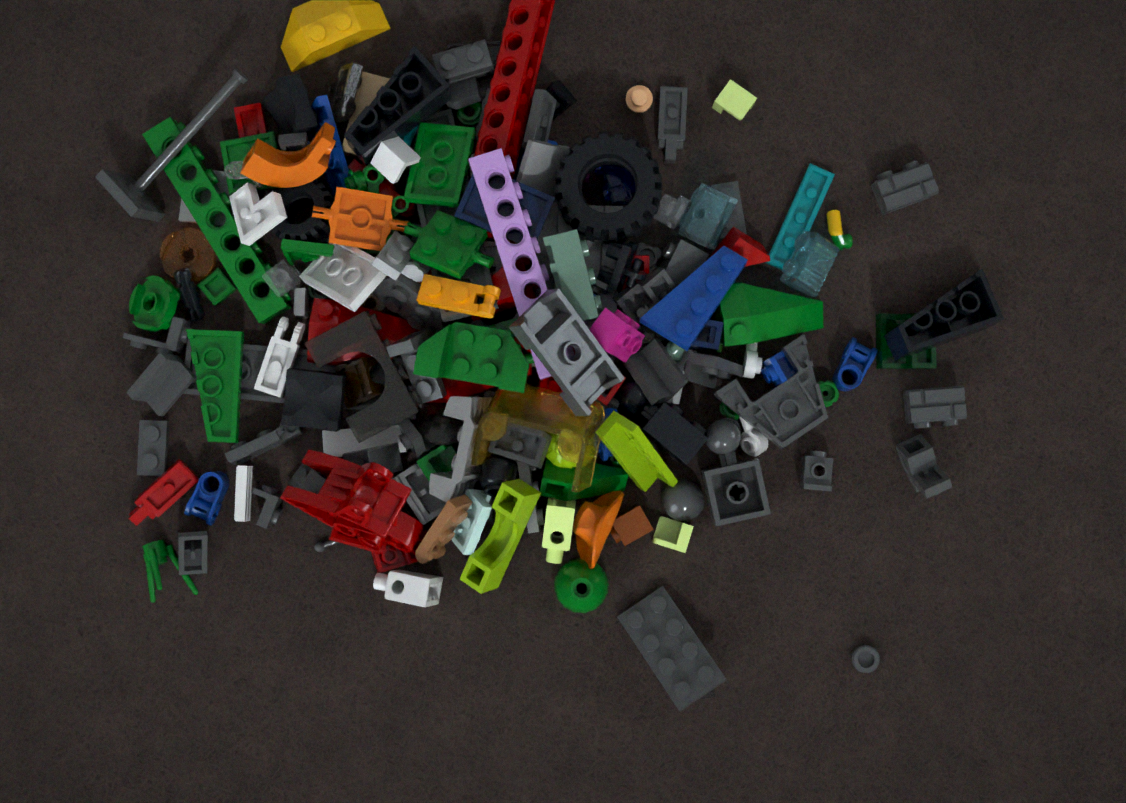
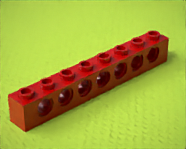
[471,0,555,179]

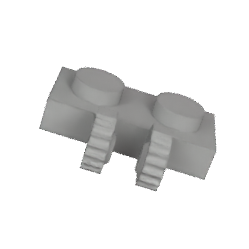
[372,231,431,282]

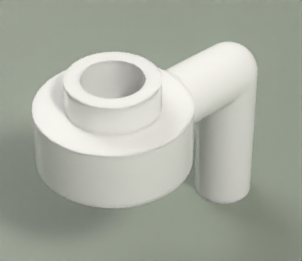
[742,342,762,379]
[739,416,768,457]

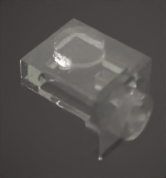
[262,259,303,297]

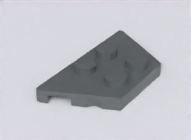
[371,273,449,333]

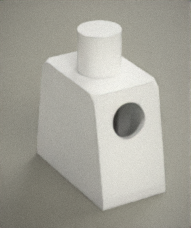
[373,570,443,607]

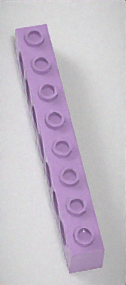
[468,148,575,380]

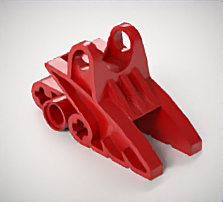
[280,450,424,553]

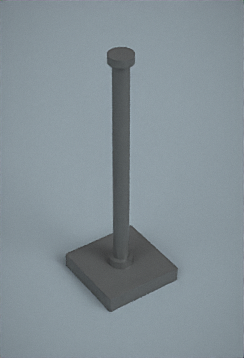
[95,68,248,222]

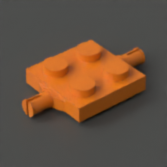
[312,187,409,251]

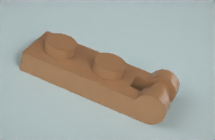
[415,494,473,564]

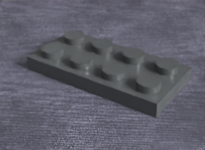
[617,586,727,712]

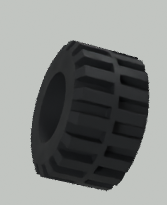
[271,179,335,244]

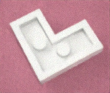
[229,182,287,246]

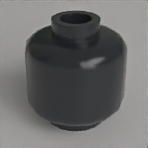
[479,454,517,497]

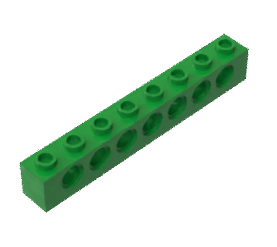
[142,117,292,324]

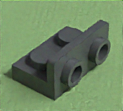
[684,352,745,389]

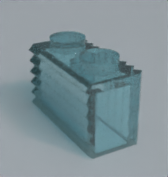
[780,231,840,297]

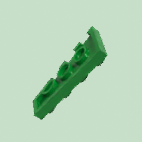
[186,329,244,443]

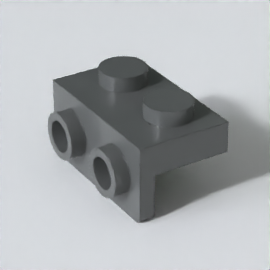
[488,414,552,469]

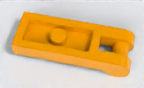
[416,274,501,318]

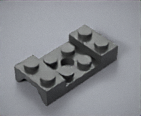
[509,288,625,416]

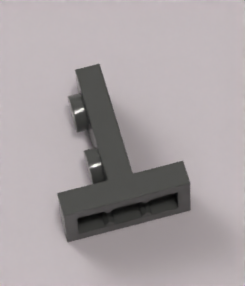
[386,326,447,404]

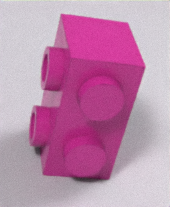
[589,307,645,363]

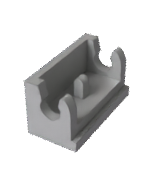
[392,464,447,525]

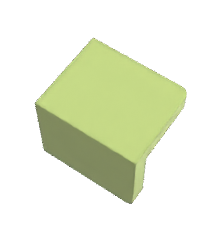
[712,79,757,120]
[652,516,694,553]

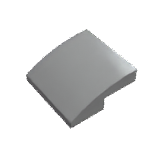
[516,140,570,202]

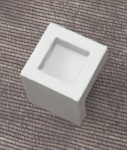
[370,136,421,184]

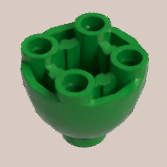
[554,558,609,613]

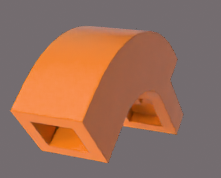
[240,122,336,188]

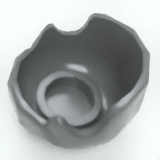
[661,478,705,522]

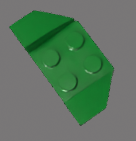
[413,322,530,393]

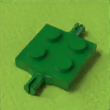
[404,210,494,279]

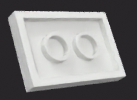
[299,243,387,312]

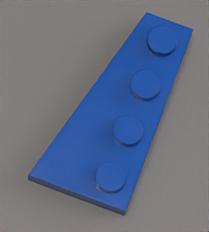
[640,246,748,352]

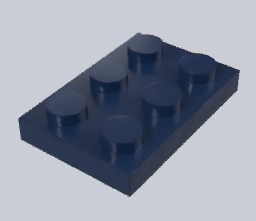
[454,174,555,244]

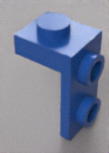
[761,351,795,387]

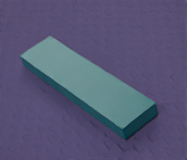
[765,163,835,274]

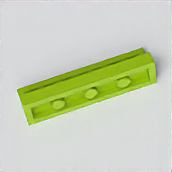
[595,411,678,492]

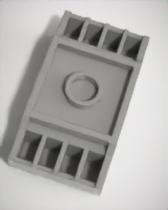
[429,396,495,502]

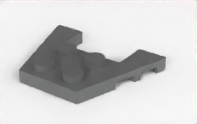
[713,334,828,449]

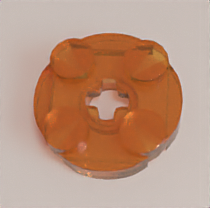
[160,228,217,283]

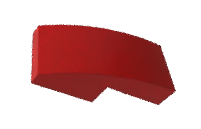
[371,530,427,573]

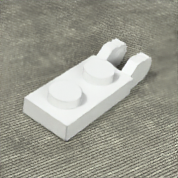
[254,317,305,398]

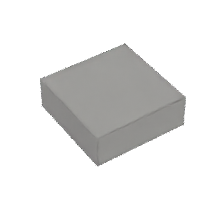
[294,288,310,318]

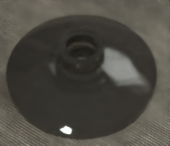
[415,403,464,445]

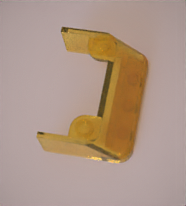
[471,384,605,493]

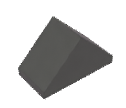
[177,530,208,575]

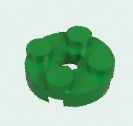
[129,275,180,332]

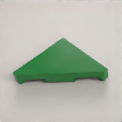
[281,239,334,266]

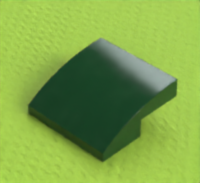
[876,313,937,369]

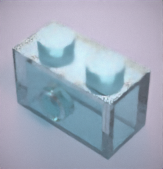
[678,183,738,250]

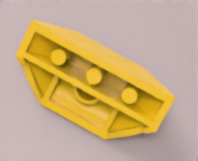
[281,0,391,72]

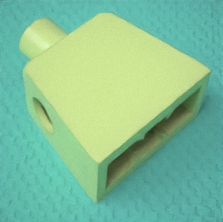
[542,497,576,564]

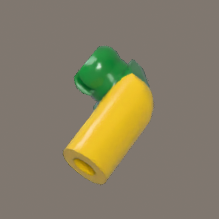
[826,210,853,250]

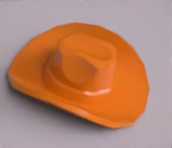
[572,491,624,570]

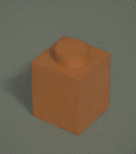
[610,505,654,546]

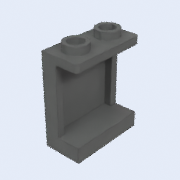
[476,88,557,151]

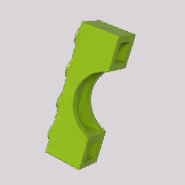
[460,479,541,594]

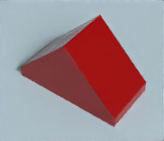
[710,227,770,267]

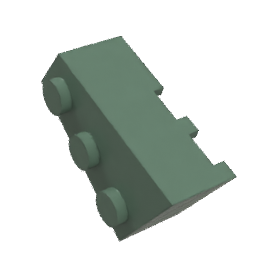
[543,229,603,323]

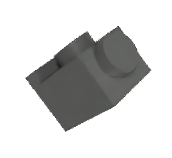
[800,451,833,492]

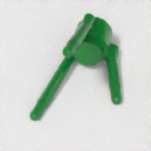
[142,539,198,603]

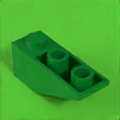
[540,459,629,501]

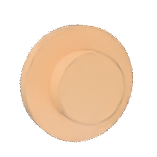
[626,85,653,113]

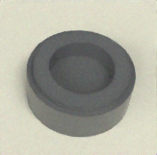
[851,644,880,673]

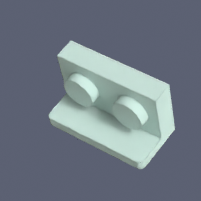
[451,489,492,555]

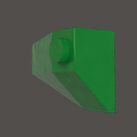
[715,282,824,346]

